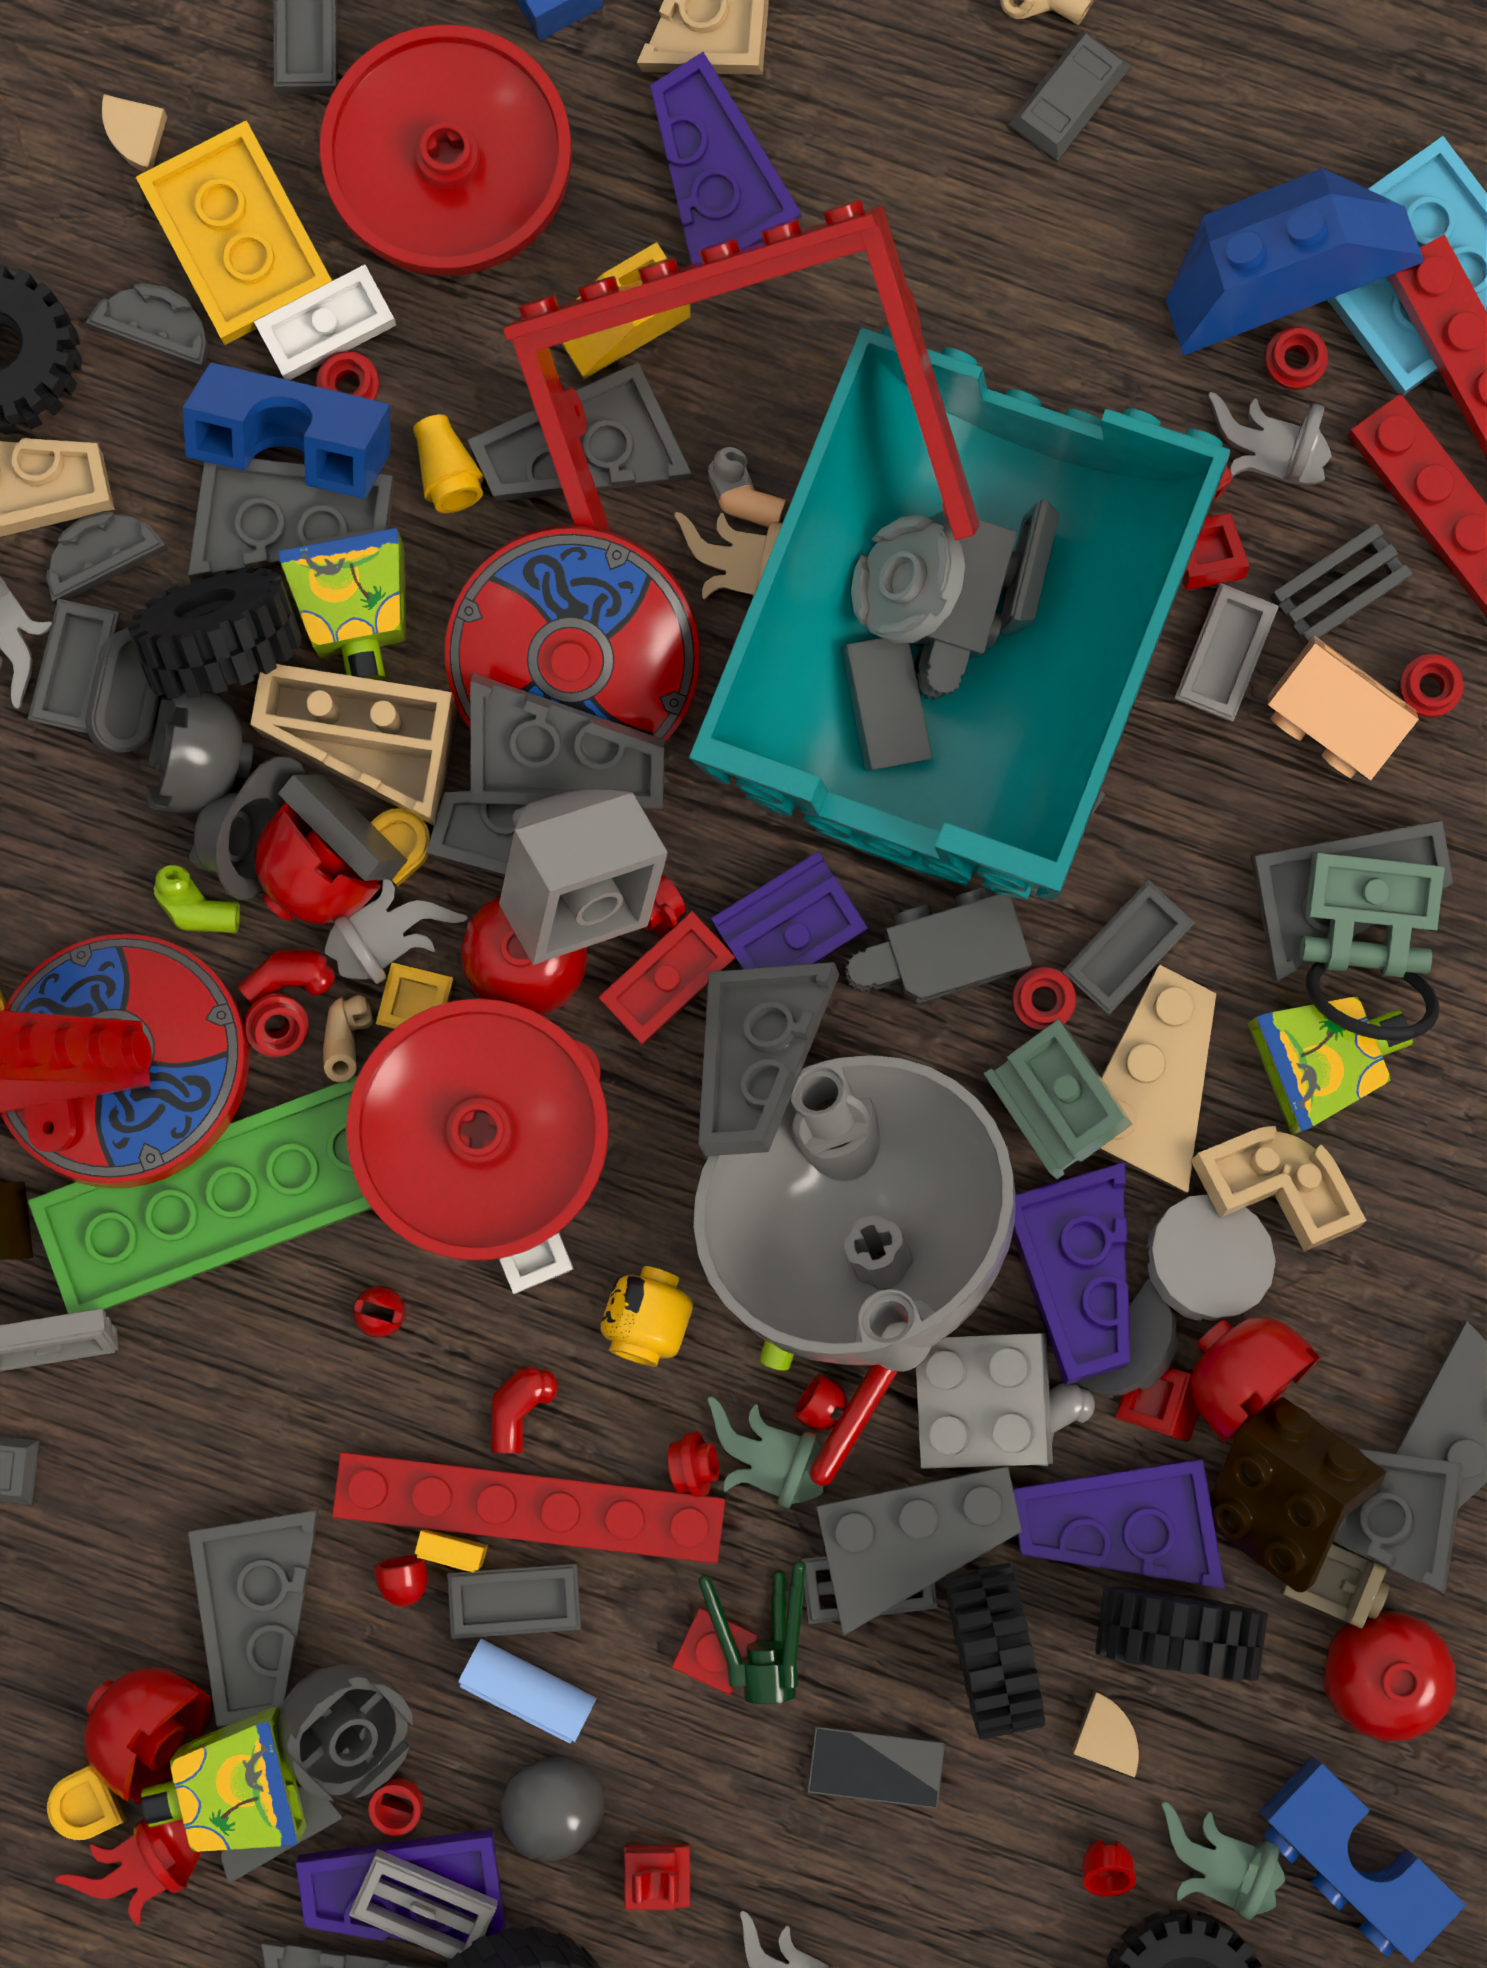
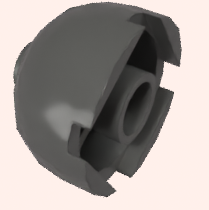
[146,692,253,814]
[277,1664,413,1801]

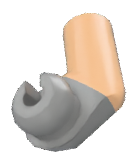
[708,447,786,527]

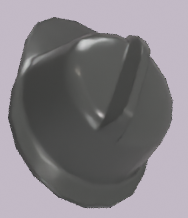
[189,756,307,900]

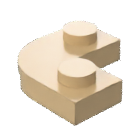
[1191,1126,1367,1252]

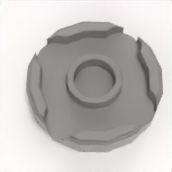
[850,515,966,644]
[1147,1194,1276,1323]

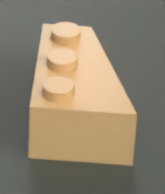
[251,664,458,826]

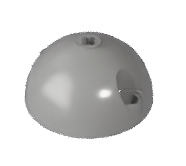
[693,1055,1015,1371]

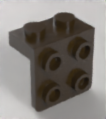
[1210,1396,1387,1593]

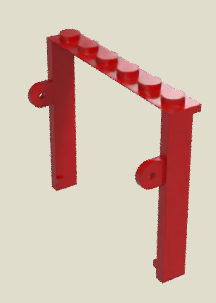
[503,199,980,541]
[0,1011,152,1152]

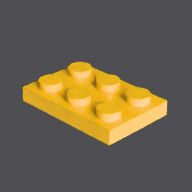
[136,120,332,345]

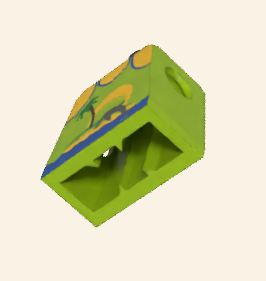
[278,528,406,681]
[1247,996,1413,1135]
[141,1706,307,1852]

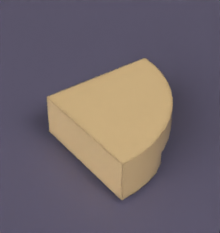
[102,94,167,172]
[1072,1690,1139,1778]

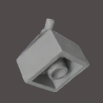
[499,790,668,965]

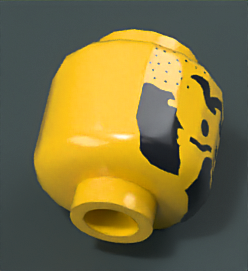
[601,1266,693,1367]

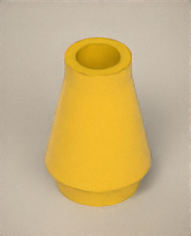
[413,414,484,513]

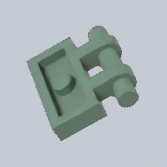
[1300,852,1445,978]

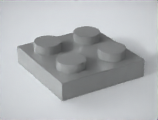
[916,1333,1053,1469]

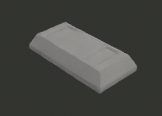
[1174,583,1279,722]

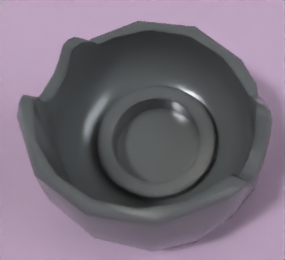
[499,1756,606,1862]

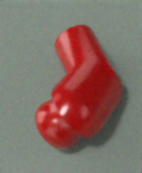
[237,950,335,1004]
[491,1366,558,1453]

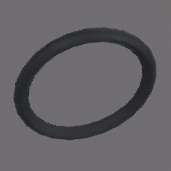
[1306,962,1439,1041]

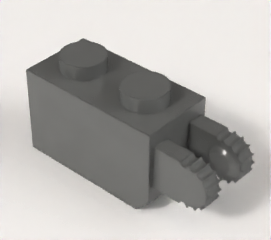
[911,511,1019,700]
[844,887,1032,1004]

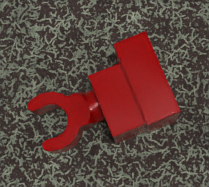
[624,1844,690,1910]

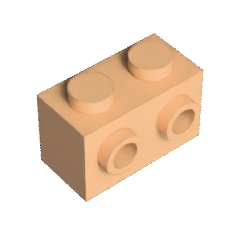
[1268,635,1419,780]

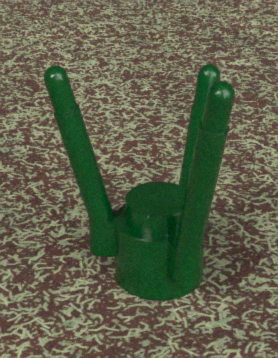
[698,1561,806,1704]

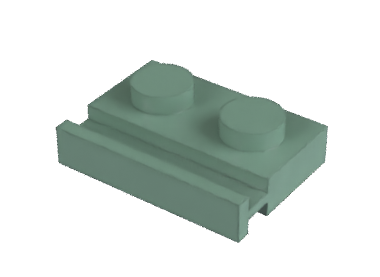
[984,1019,1133,1179]

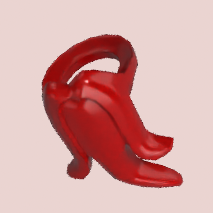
[55,1818,202,1925]

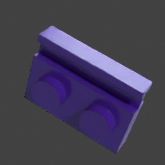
[711,851,868,969]

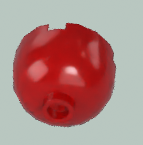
[254,803,382,925]
[460,896,588,1016]
[1190,1317,1321,1443]
[1323,1610,1457,1742]
[84,1667,212,1803]

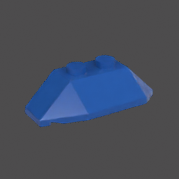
[1166,168,1424,355]

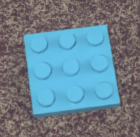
[1327,136,1487,396]

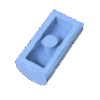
[458,1638,597,1744]

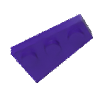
[650,52,802,264]
[1012,1162,1130,1386]
[1013,1458,1225,1589]
[296,1829,506,1950]

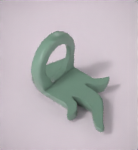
[707,1397,823,1510]
[1161,1802,1285,1921]

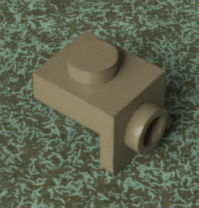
[1279,1545,1389,1629]

